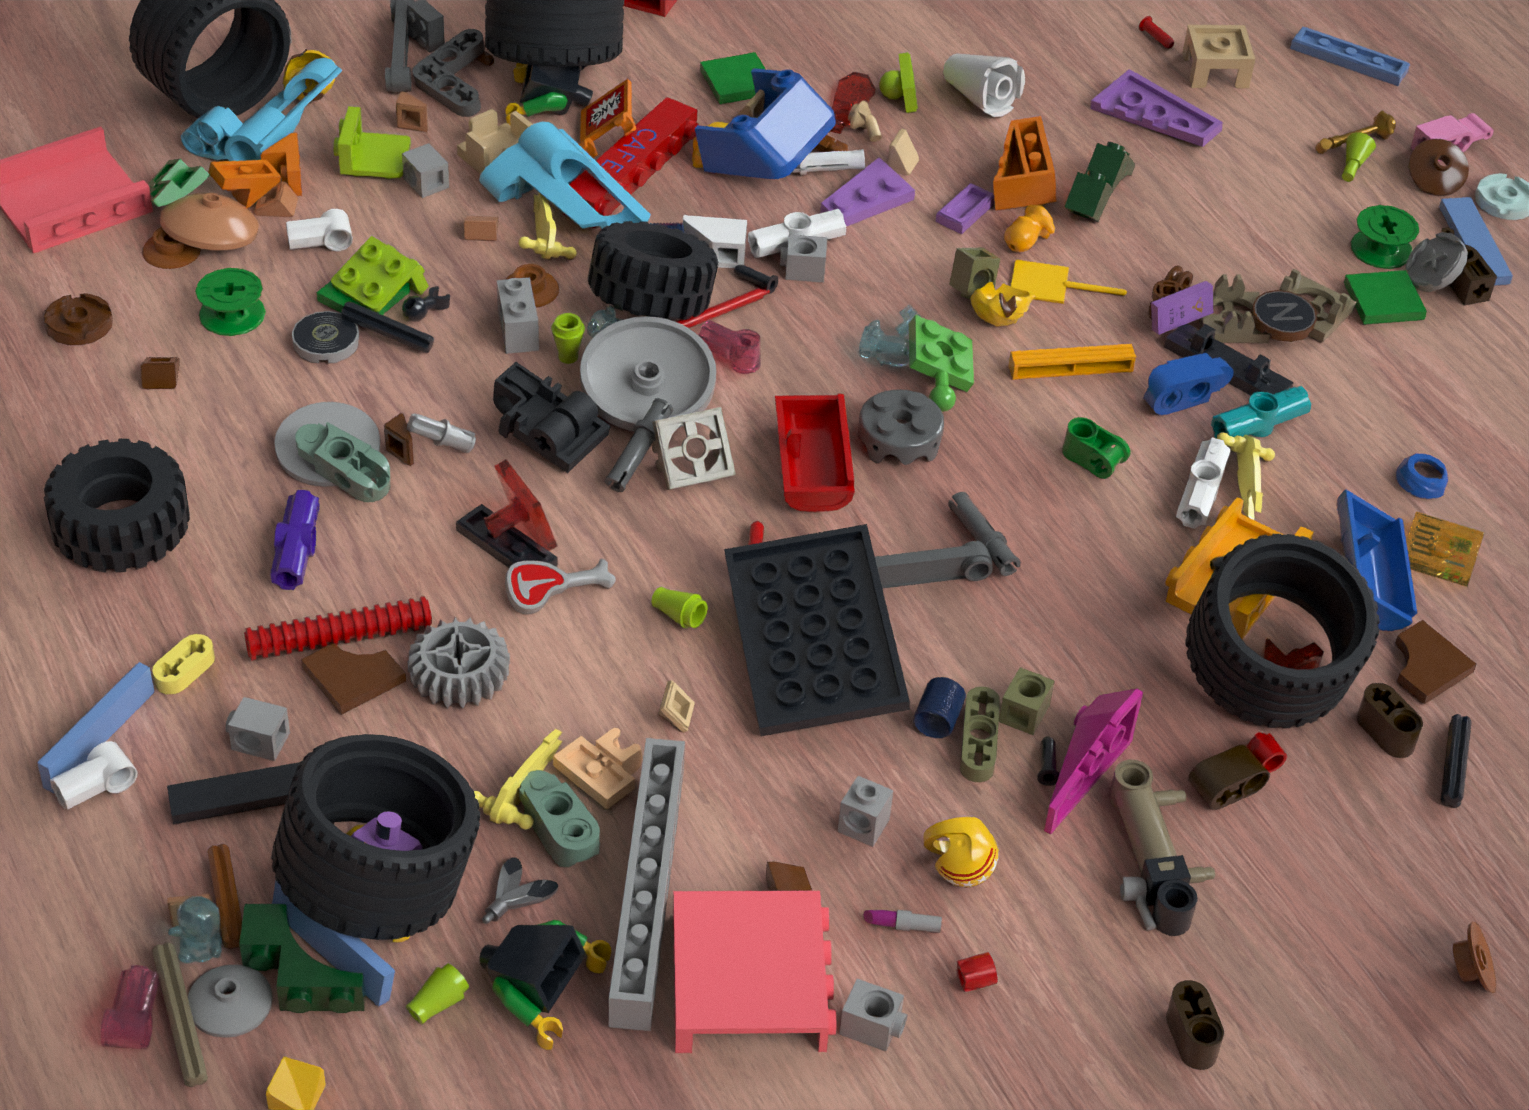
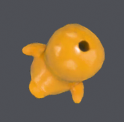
[1004,205,1055,253]

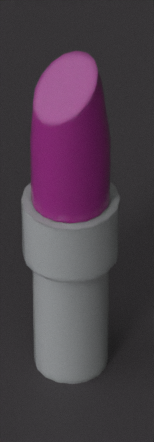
[863,910,942,933]

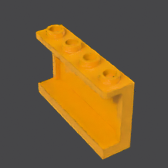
[1165,497,1314,640]

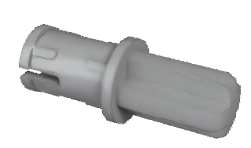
[407,413,476,453]

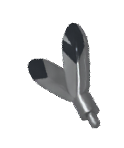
[482,857,558,924]

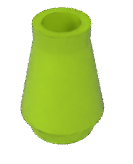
[551,313,585,364]
[651,587,708,628]
[406,963,469,1025]

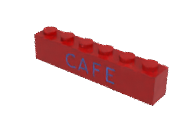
[563,97,699,228]

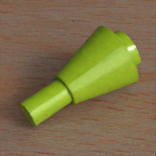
[1342,132,1376,182]

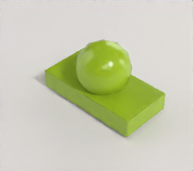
[879,52,918,113]

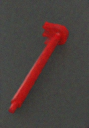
[675,288,770,328]

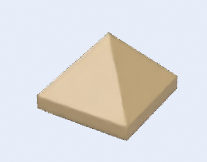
[658,680,695,733]

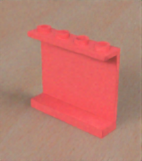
[0,126,153,253]
[673,891,836,1053]

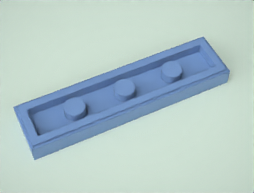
[1290,26,1410,86]
[1439,197,1513,285]
[37,662,154,793]
[272,880,395,1007]

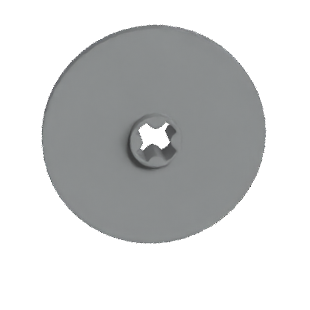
[275,402,380,487]

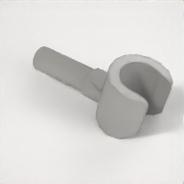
[1120,877,1156,930]

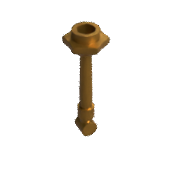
[1315,110,1396,154]

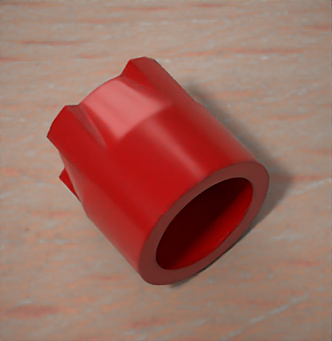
[1246,732,1287,773]
[956,952,998,992]

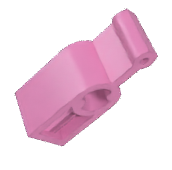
[1411,113,1494,161]

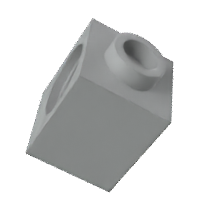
[402,143,449,198]
[780,234,827,283]
[226,697,290,761]
[838,776,893,847]
[839,979,908,1051]

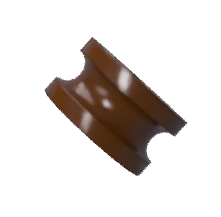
[1164,265,1193,289]

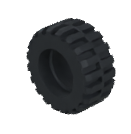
[587,221,719,321]
[44,438,190,573]

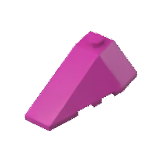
[1044,688,1143,835]

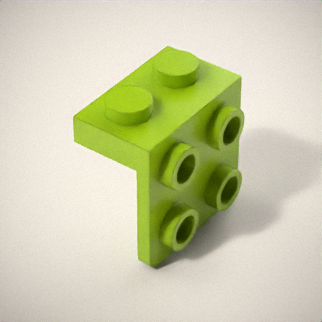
[333,106,411,179]
[331,236,429,312]

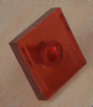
[483,459,557,551]

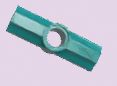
[1211,386,1312,439]

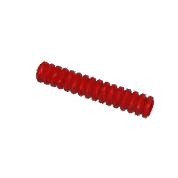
[244,596,432,661]

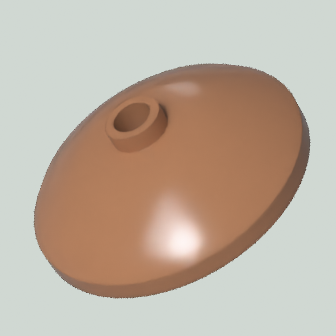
[160,192,259,250]

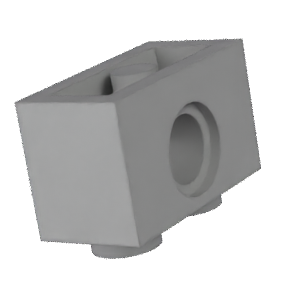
[497,277,539,354]

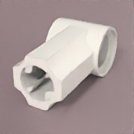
[286,209,353,251]
[50,741,138,809]

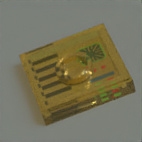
[1406,512,1485,587]

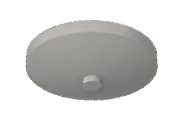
[580,317,716,432]

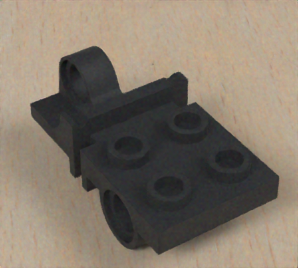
[493,362,611,473]

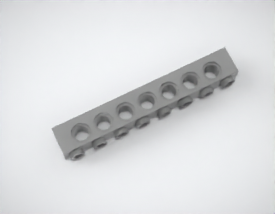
[609,738,685,1031]

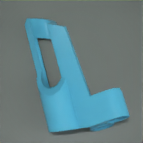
[181,58,342,161]
[479,122,651,229]

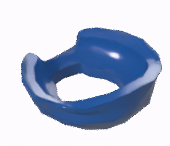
[1396,454,1448,499]

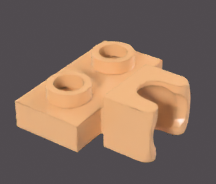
[553,728,642,809]

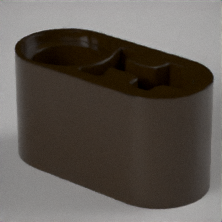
[1357,683,1423,758]
[1188,745,1270,810]
[1166,980,1224,1070]

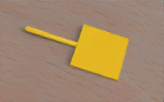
[1011,259,1127,304]

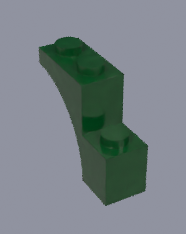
[1064,141,1136,222]
[239,904,366,1013]

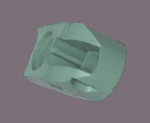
[295,422,391,502]
[519,770,600,867]

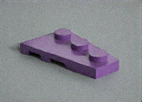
[820,157,915,226]

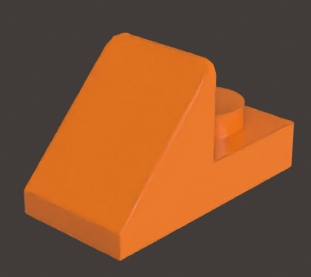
[261,132,302,196]
[208,160,281,208]

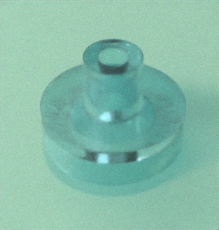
[895,304,921,338]

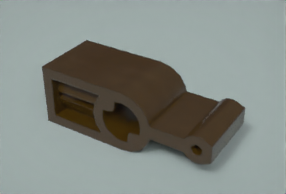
[1440,227,1497,306]

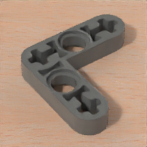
[412,29,485,117]

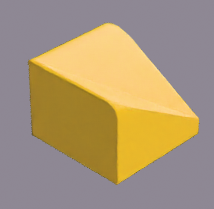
[266,1056,326,1110]

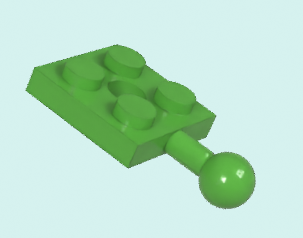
[909,315,974,412]

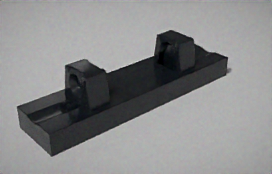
[1164,324,1294,396]

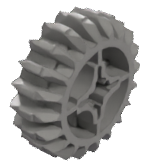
[407,617,510,709]

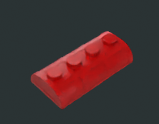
[775,393,855,512]

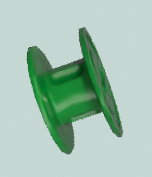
[1350,205,1419,269]
[195,268,266,336]

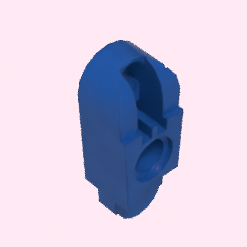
[1143,353,1234,415]

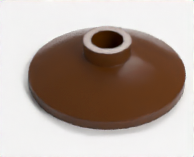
[1408,139,1469,196]

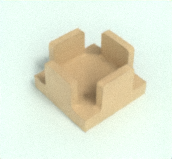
[457,109,533,174]

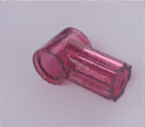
[698,320,761,374]
[101,965,159,1050]

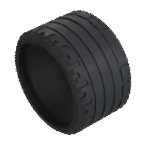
[129,0,291,119]
[485,0,624,67]
[1185,534,1380,728]
[271,734,480,940]

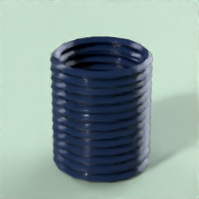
[913,677,966,738]

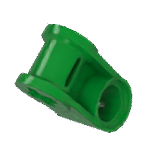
[1062,417,1131,479]

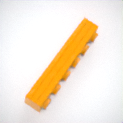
[1008,344,1136,380]

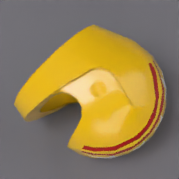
[923,817,999,888]

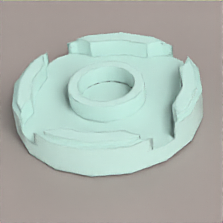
[1475,173,1529,220]

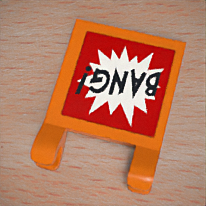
[579,78,636,158]

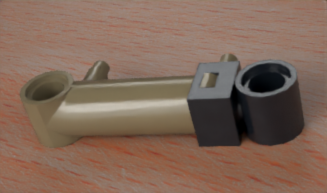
[1109,759,1215,936]

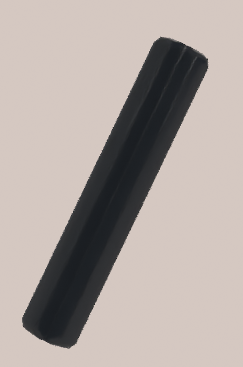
[341,302,434,353]
[1440,714,1472,808]

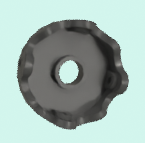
[858,389,944,465]

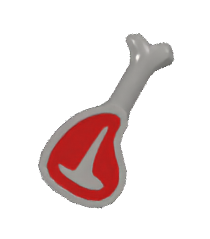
[505,558,616,614]

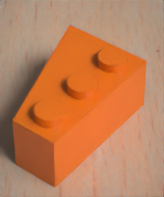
[993,116,1057,211]

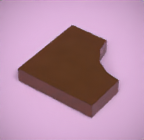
[1395,620,1477,704]
[301,643,406,715]

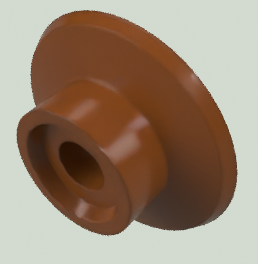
[142,227,201,269]
[505,264,559,308]
[1453,921,1497,993]

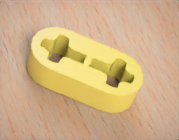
[152,634,215,694]

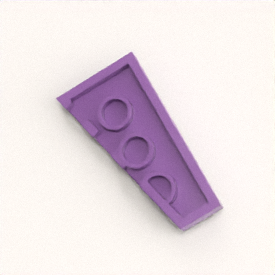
[1091,69,1223,147]

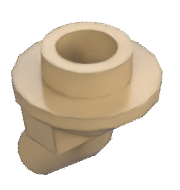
[848,101,882,142]

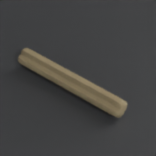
[152,942,208,1087]

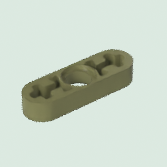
[960,687,1000,783]

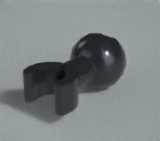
[402,286,450,322]

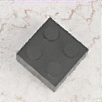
[407,0,445,53]

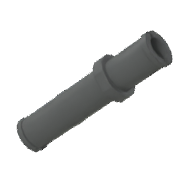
[604,398,673,492]
[948,492,1021,576]

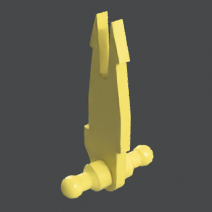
[518,192,577,259]
[1217,433,1275,520]
[474,729,562,830]

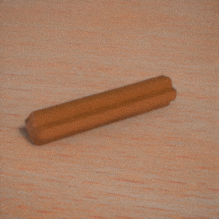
[207,844,242,949]

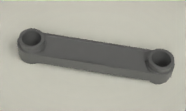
[385,0,415,93]
[875,541,993,588]

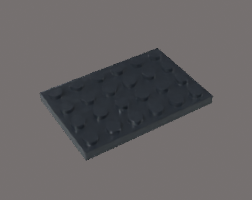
[724,524,910,737]

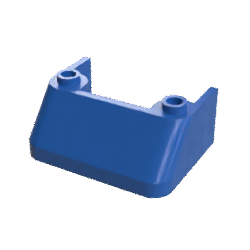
[695,68,836,179]

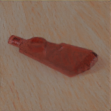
[829,72,876,134]

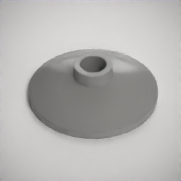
[188,965,272,1038]

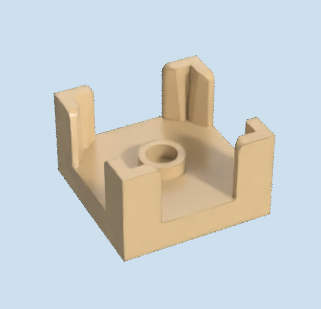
[1182,25,1255,88]

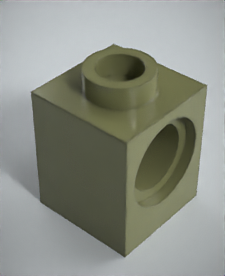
[949,247,1000,299]
[999,667,1055,735]

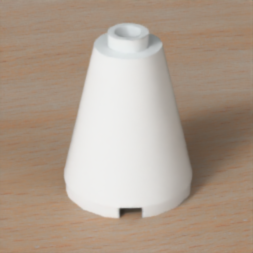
[943,53,1025,117]

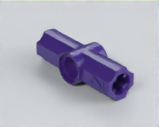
[270,490,320,590]

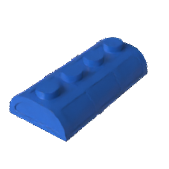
[1336,489,1417,631]

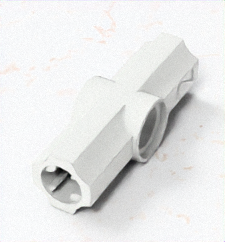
[748,209,846,258]
[1176,437,1230,529]

